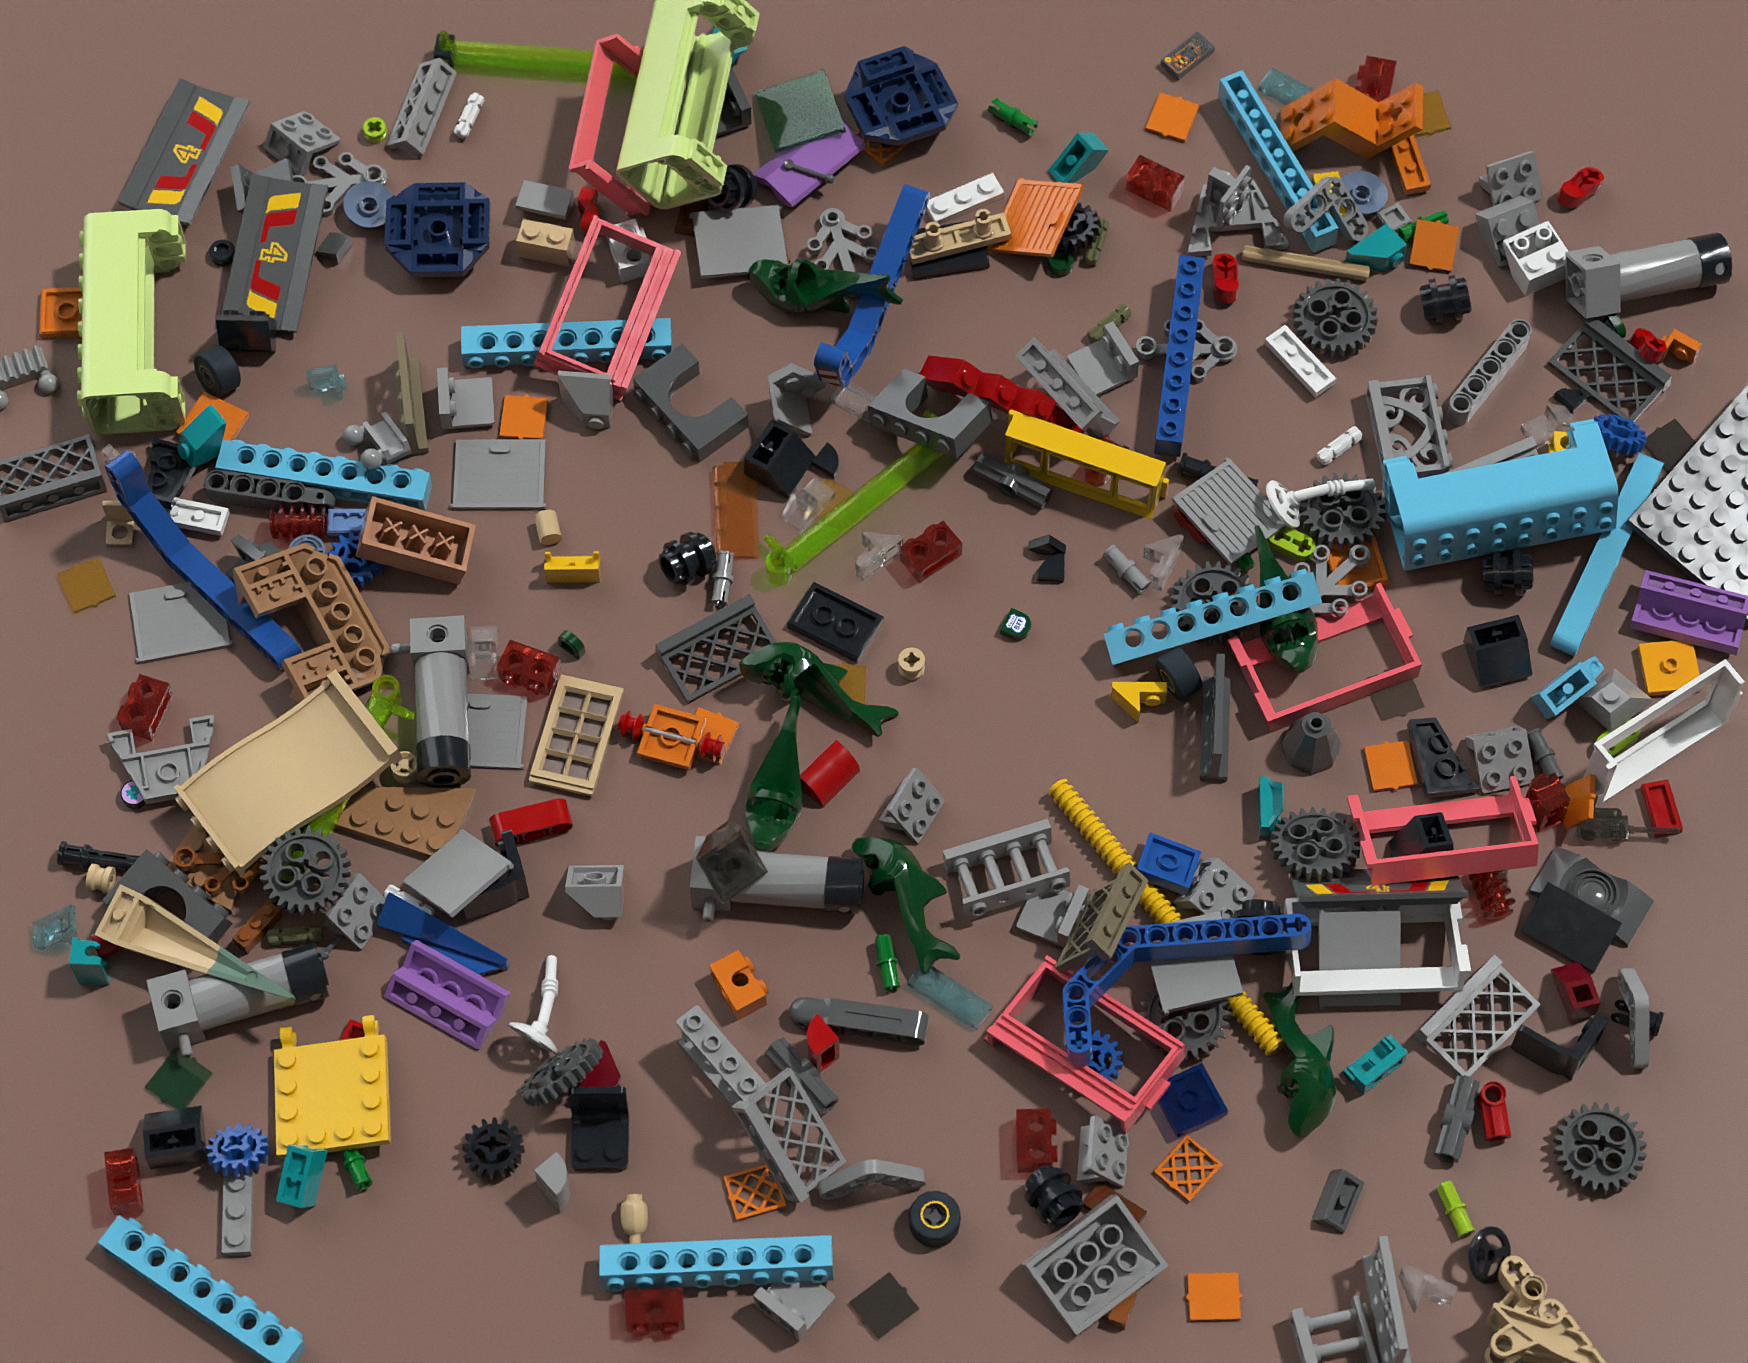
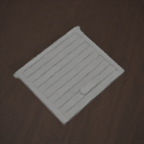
[689,205,788,279]
[450,439,546,510]
[1171,457,1289,565]
[129,582,233,664]
[467,693,528,770]
[403,829,514,918]
[1318,909,1401,1009]
[1149,911,1243,1016]

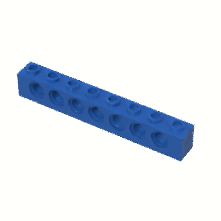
[1154,255,1205,457]

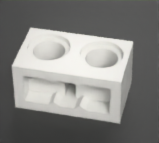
[607,219,653,282]

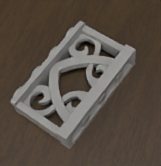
[1015,337,1120,439]
[1365,375,1453,479]
[676,1005,770,1114]

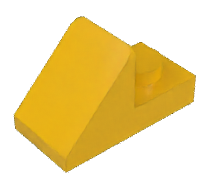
[1111,682,1167,722]

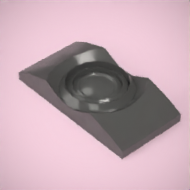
[1529,847,1654,947]

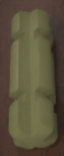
[1084,218,1109,266]
[1087,304,1131,343]
[267,925,323,946]

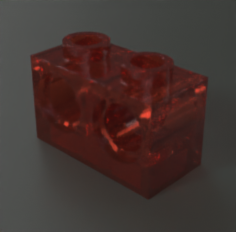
[1355,56,1397,102]
[1126,155,1185,212]
[900,520,963,583]
[497,640,561,696]
[117,674,174,741]
[1525,772,1571,833]
[1015,1109,1058,1173]
[104,1147,144,1217]

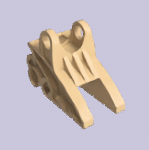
[1484,1256,1606,1363]

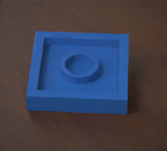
[1137,832,1201,896]

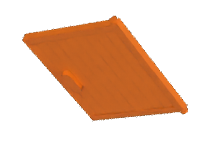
[986,177,1084,257]

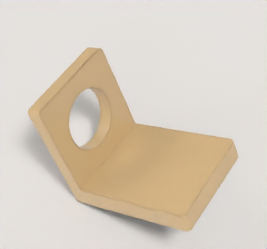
[102,501,135,546]

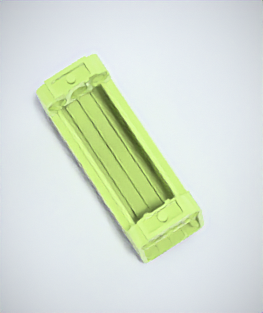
[616,0,760,209]
[77,209,186,434]

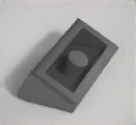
[1312,1169,1364,1233]

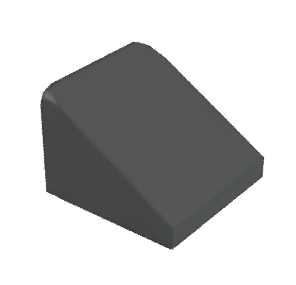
[316,232,352,264]

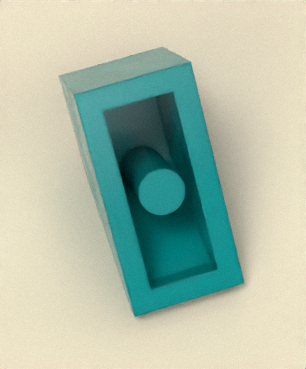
[1048,132,1110,183]
[1345,223,1407,271]
[177,405,227,468]

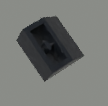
[216,310,277,352]
[744,419,816,498]
[1463,615,1532,689]
[1389,812,1454,857]
[143,1105,208,1169]

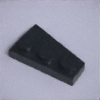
[148,437,198,510]
[1407,717,1480,798]

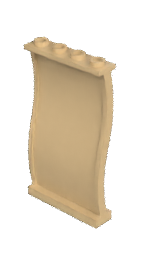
[174,669,403,877]

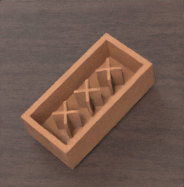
[355,496,476,585]

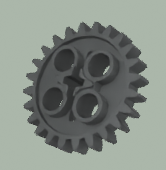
[1292,278,1378,357]
[1299,472,1387,551]
[1171,561,1258,646]
[1270,807,1361,883]
[259,827,352,916]
[1139,982,1232,1061]
[519,1038,604,1107]
[1553,1102,1647,1195]

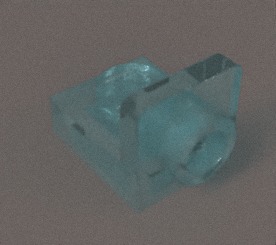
[306,365,347,400]

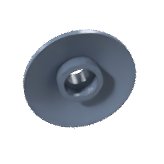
[1337,171,1388,215]
[343,181,393,229]

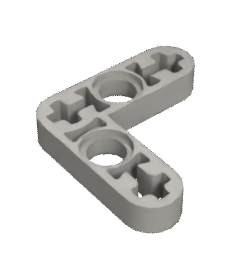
[1284,176,1368,241]
[1618,968,1650,1069]
[818,1159,926,1200]

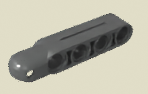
[204,470,335,516]
[789,997,929,1046]

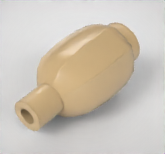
[621,1194,648,1244]

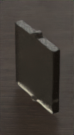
[1644,419,1696,474]
[1365,669,1425,720]
[850,1272,919,1340]

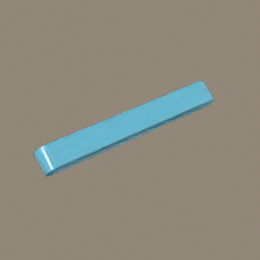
[1550,453,1664,657]

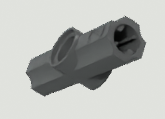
[973,452,1053,508]
[765,1037,838,1116]
[1434,1075,1480,1163]

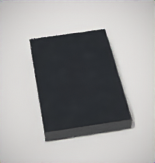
[908,220,990,279]
[787,582,884,663]
[1521,882,1622,972]

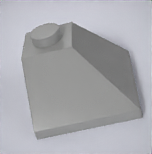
[558,371,614,429]
[1575,668,1652,732]
[565,865,624,920]

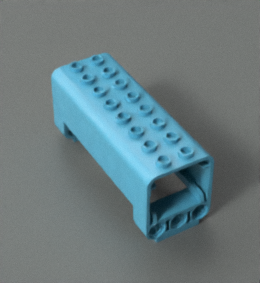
[1383,419,1619,571]

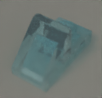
[33,904,78,950]

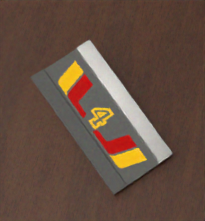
[118,78,251,226]
[221,173,328,333]
[1290,869,1469,911]

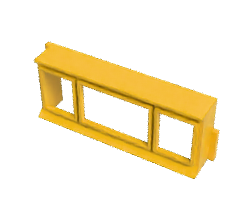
[1004,409,1169,519]

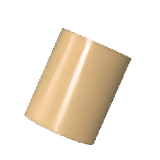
[535,510,562,545]

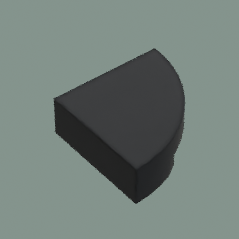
[1553,388,1591,414]
[812,442,839,478]
[1028,535,1066,555]
[1037,553,1065,582]

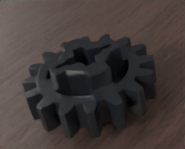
[1056,202,1101,253]
[462,1117,525,1180]

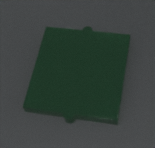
[145,1048,213,1109]

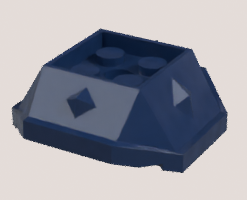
[844,46,958,146]
[385,182,491,277]

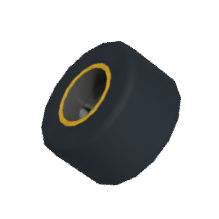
[194,345,241,397]
[1155,647,1203,701]
[909,1191,961,1248]

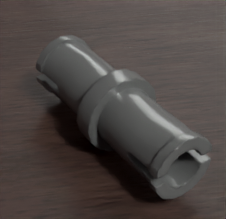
[1527,728,1564,784]

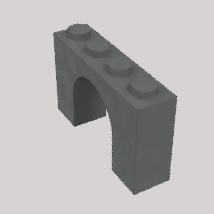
[633,344,749,463]
[868,369,993,459]
[103,849,233,974]

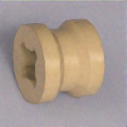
[898,647,925,681]
[390,751,417,785]
[86,864,116,894]

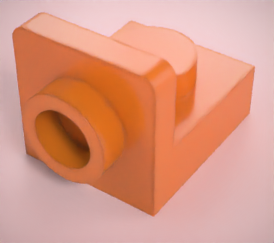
[1660,328,1702,364]

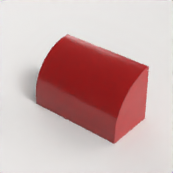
[800,740,860,808]
[807,1014,840,1073]

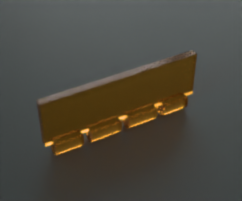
[713,462,759,558]

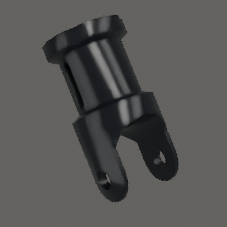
[1611,999,1664,1036]

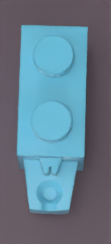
[1530,656,1605,719]

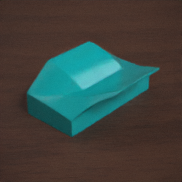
[1257,776,1284,838]

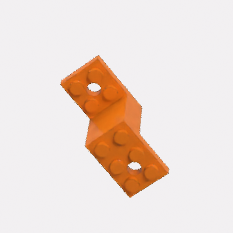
[1280,78,1423,159]

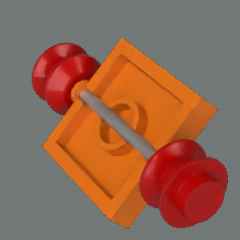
[617,704,726,771]

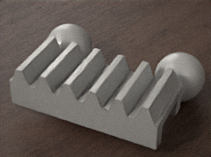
[0,345,59,411]
[343,412,412,470]

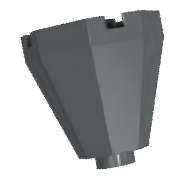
[1282,712,1342,775]

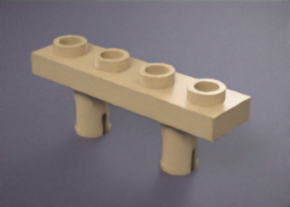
[909,209,1012,265]

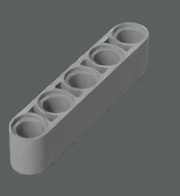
[1447,319,1532,426]

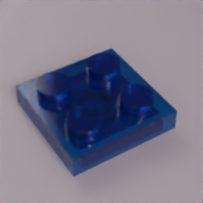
[1158,1063,1228,1138]

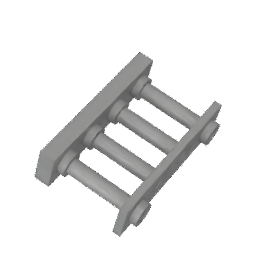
[943,819,1070,919]
[1289,1295,1378,1363]

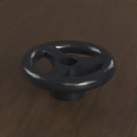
[1468,1226,1511,1284]

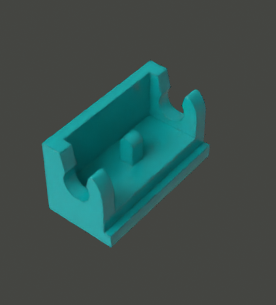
[69,937,110,985]
[1342,1034,1408,1095]
[276,1144,328,1208]

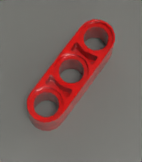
[489,798,573,847]

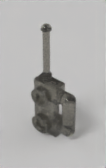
[1577,807,1679,842]

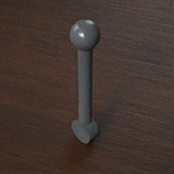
[783,159,835,184]
[319,934,344,960]

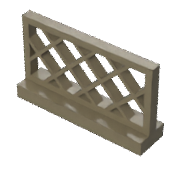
[392,332,429,456]
[1054,862,1149,973]

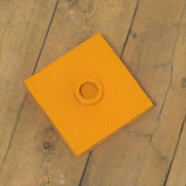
[1637,640,1701,696]

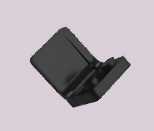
[463,829,530,921]
[1511,1013,1609,1081]
[569,1086,630,1171]

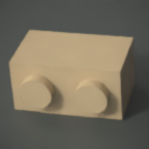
[516,219,575,267]

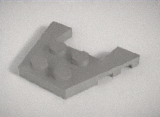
[1188,180,1289,257]
[107,715,215,804]

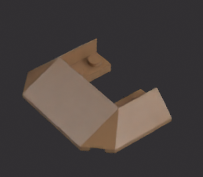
[233,543,390,703]

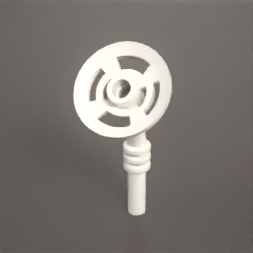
[1266,479,1374,529]
[508,955,559,1054]

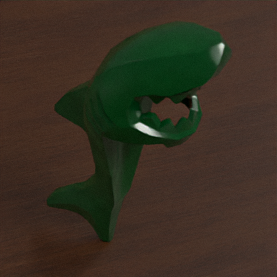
[748,259,903,313]
[1254,525,1318,673]
[739,642,898,737]
[744,695,803,852]
[852,837,960,974]
[1263,982,1336,1138]

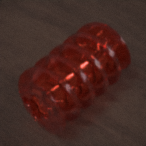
[269,506,327,540]
[1468,870,1516,921]

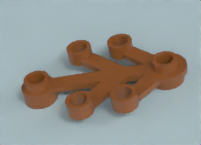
[173,832,277,895]

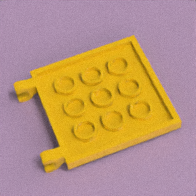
[274,1015,391,1159]

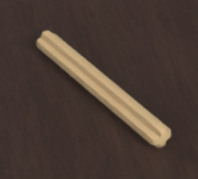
[1242,245,1370,281]

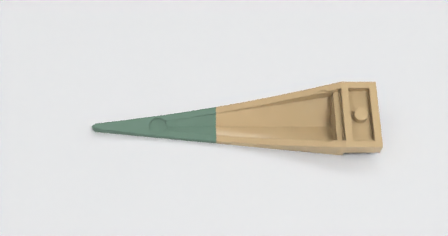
[94,884,296,1000]

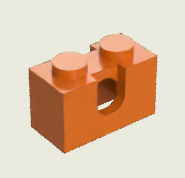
[709,949,769,1021]

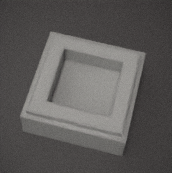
[1376,203,1412,234]

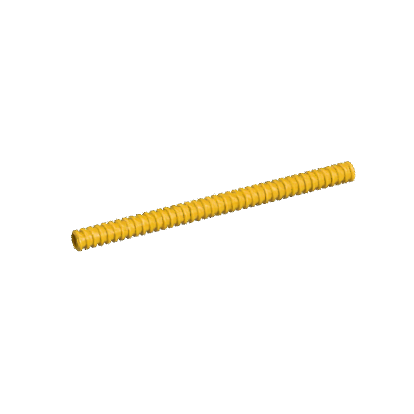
[1048,779,1286,1057]

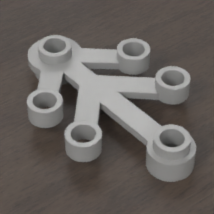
[293,152,387,217]
[807,208,878,298]
[1135,319,1238,383]
[1294,545,1371,617]

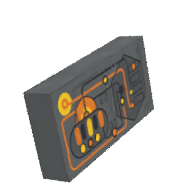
[1161,31,1215,80]

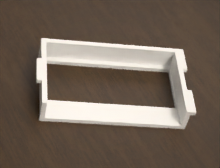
[1584,659,1745,809]
[1283,898,1471,996]

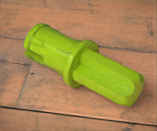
[1437,1181,1475,1239]

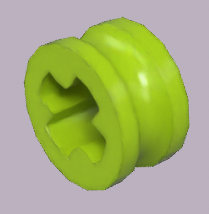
[363,117,387,143]

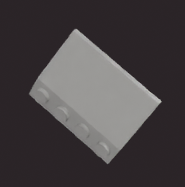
[1020,1195,1169,1336]

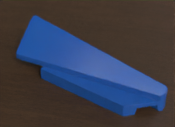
[377,892,510,977]

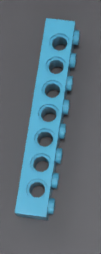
[1218,70,1338,253]
[461,318,672,368]
[215,440,432,511]
[1104,569,1322,665]
[98,1215,307,1363]
[600,1235,833,1292]

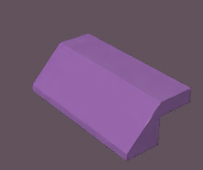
[753,115,866,207]
[1630,570,1748,655]
[384,940,511,1050]

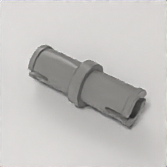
[1103,544,1152,594]
[711,551,735,607]

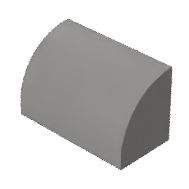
[515,180,575,220]
[534,1152,571,1213]

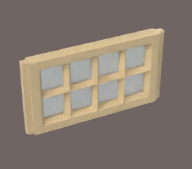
[529,674,624,797]

